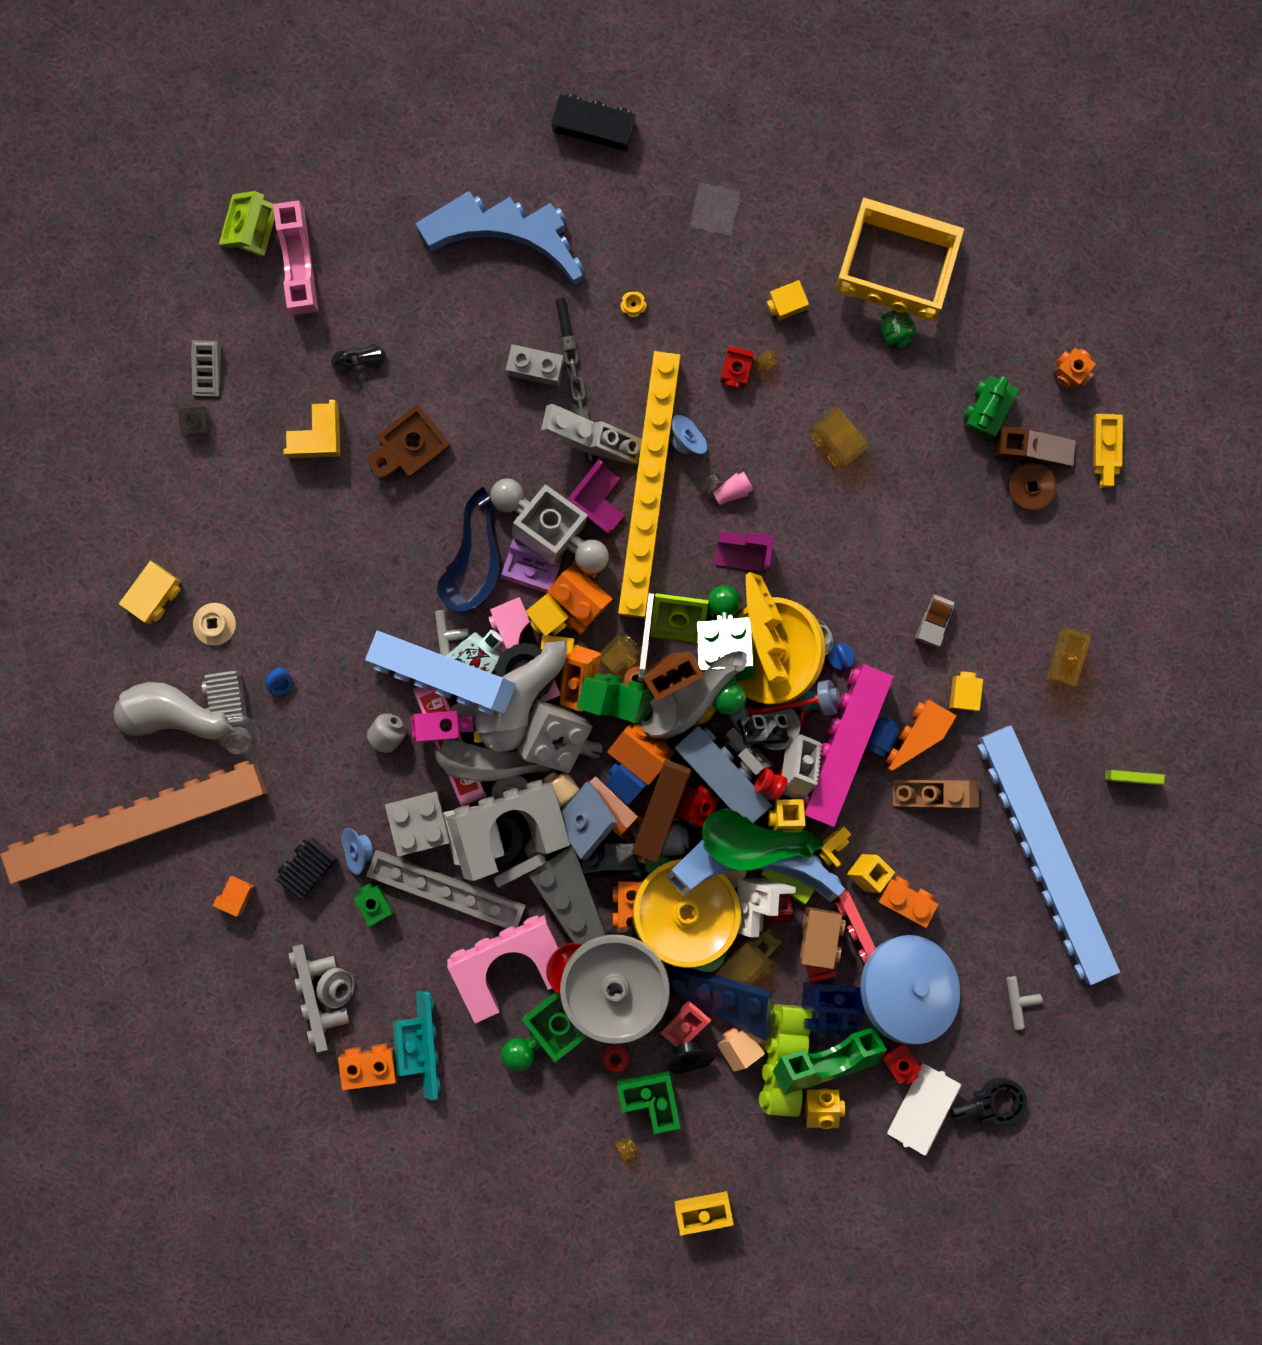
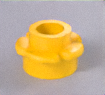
[620,292,646,317]

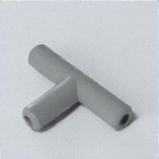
[435,610,470,656]
[1006,976,1043,1030]

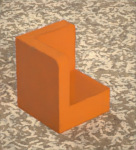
[213,876,255,917]

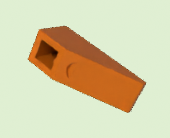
[885,700,956,771]

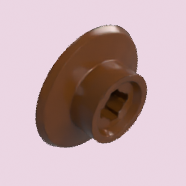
[1009,463,1057,510]

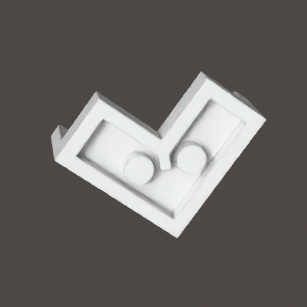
[737,878,796,937]

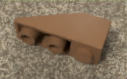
[893,780,979,808]

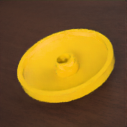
[735,597,825,705]
[633,859,741,968]

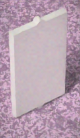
[638,593,654,681]
[887,1063,962,1156]

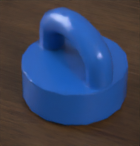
[828,643,855,670]
[265,667,293,696]

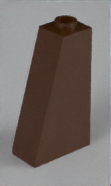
[632,759,693,866]

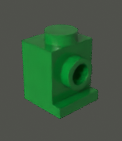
[354,883,394,927]

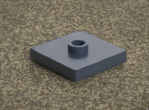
[561,783,618,860]

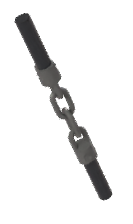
[555,298,597,463]

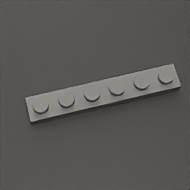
[366,850,526,929]

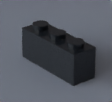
[551,94,636,152]

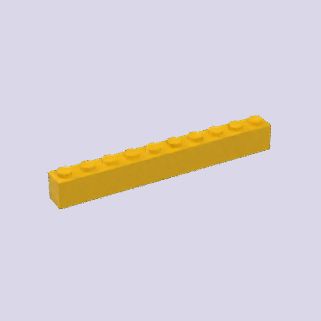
[618,351,680,619]

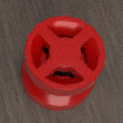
[754,768,787,801]

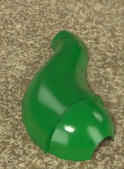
[702,809,824,871]

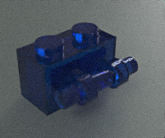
[802,982,864,1035]

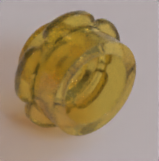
[754,348,778,372]
[614,1137,638,1162]

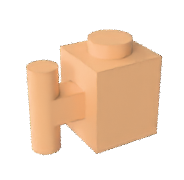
[717,1026,766,1071]

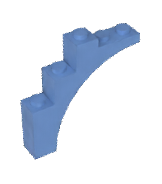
[415,191,585,286]
[666,840,845,902]

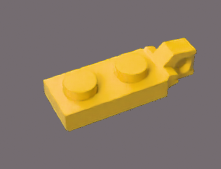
[1093,414,1123,488]

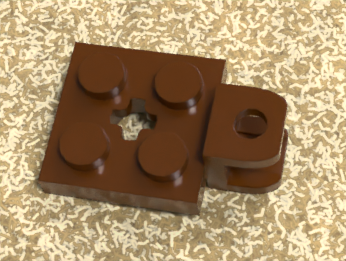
[368,404,451,481]

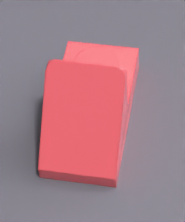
[660,1001,711,1047]

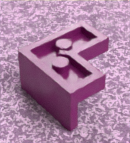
[567,460,625,537]
[715,531,774,573]

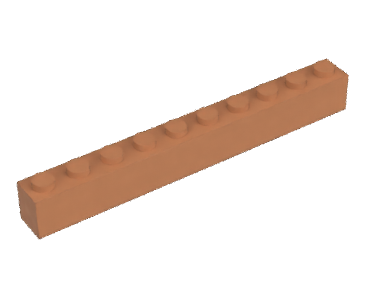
[0,761,268,884]

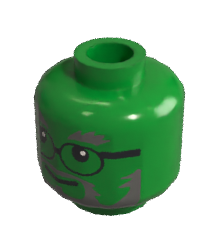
[878,310,917,349]

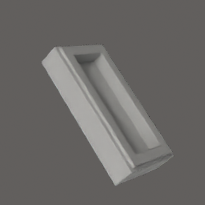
[494,853,550,888]

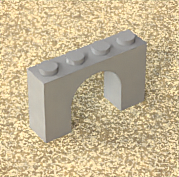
[446,780,570,881]

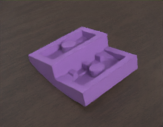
[501,537,565,594]

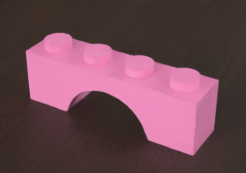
[273,201,318,315]
[488,597,560,708]

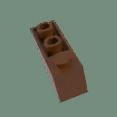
[994,427,1076,467]

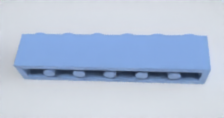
[365,631,516,715]

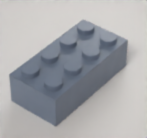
[674,726,772,823]

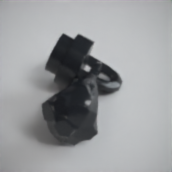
[331,344,386,373]

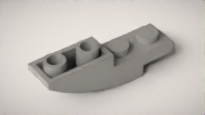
[541,404,642,465]

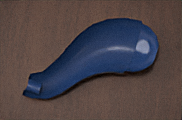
[437,487,499,612]

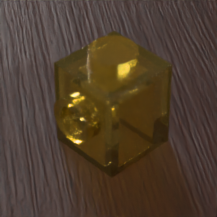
[600,634,638,675]

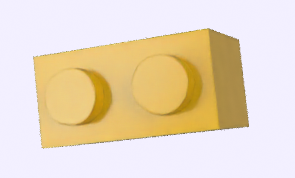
[119,561,181,624]
[675,1191,734,1236]

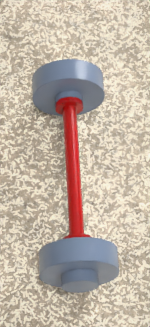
[730,680,841,733]

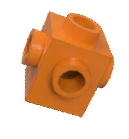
[1053,347,1096,390]

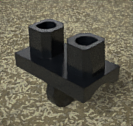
[737,713,789,748]

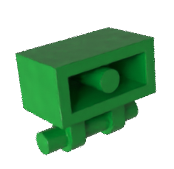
[962,376,1019,441]

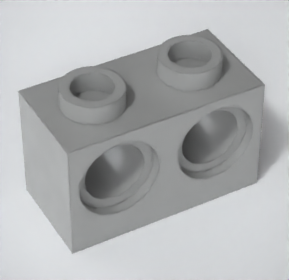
[506,344,564,387]

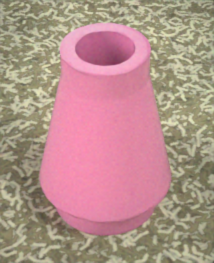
[713,472,754,505]

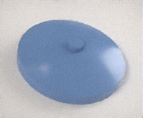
[861,935,960,1045]

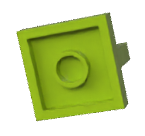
[219,191,275,256]

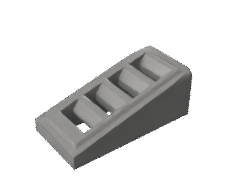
[191,340,221,397]

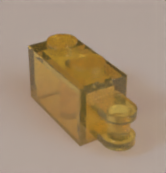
[712,928,782,985]

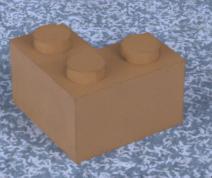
[799,906,845,969]

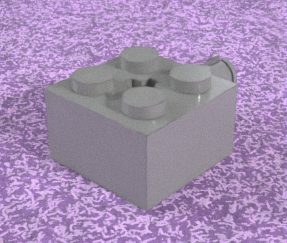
[516,700,602,773]

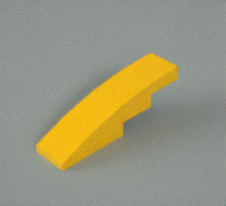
[746,572,789,683]

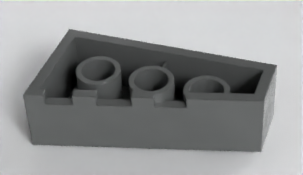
[529,845,606,944]

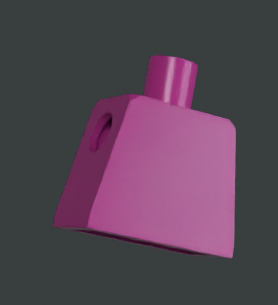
[410,711,473,743]

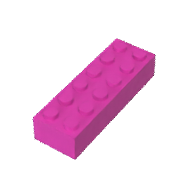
[803,664,894,827]

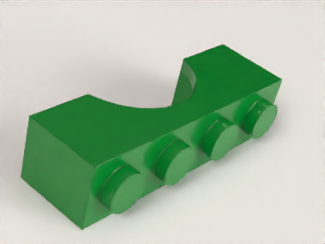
[773,1027,887,1095]

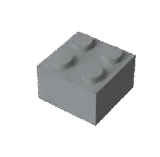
[385,791,450,856]

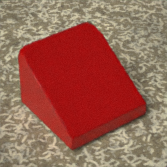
[766,894,793,923]

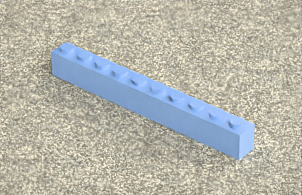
[977,726,1120,985]

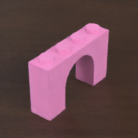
[447,915,560,1023]

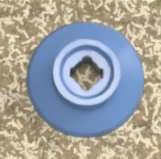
[669,415,707,454]
[341,828,373,875]

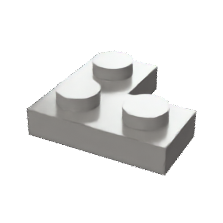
[726,727,774,775]

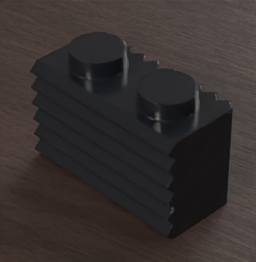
[276,838,337,901]

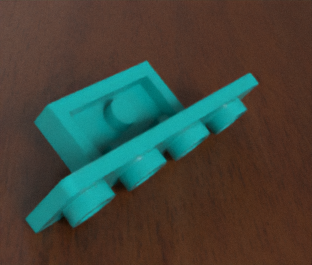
[392,991,440,1101]

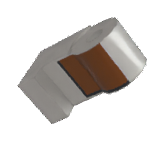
[915,594,954,648]

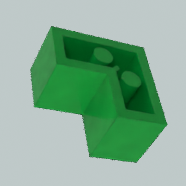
[576,673,653,723]
[617,1070,681,1134]

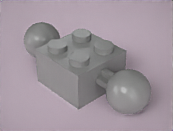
[490,478,609,574]

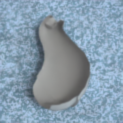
[476,640,567,752]
[641,651,747,739]
[113,682,234,739]
[435,740,555,781]

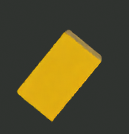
[283,400,341,459]

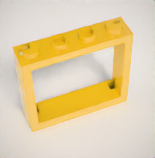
[834,197,964,322]

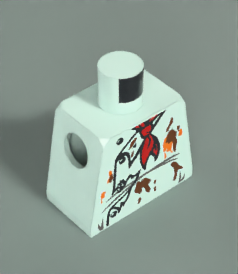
[446,630,503,674]

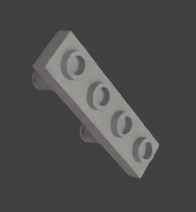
[288,944,349,1052]

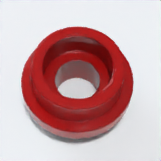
[603,1045,629,1072]

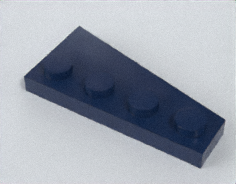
[668,966,772,1041]

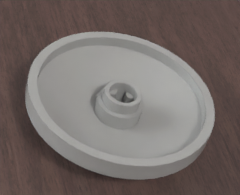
[560,935,669,1044]

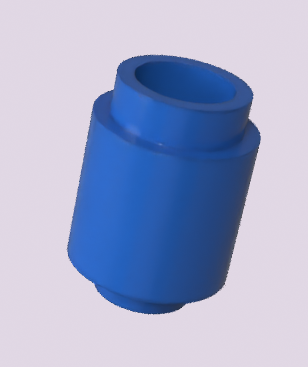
[865,717,901,758]

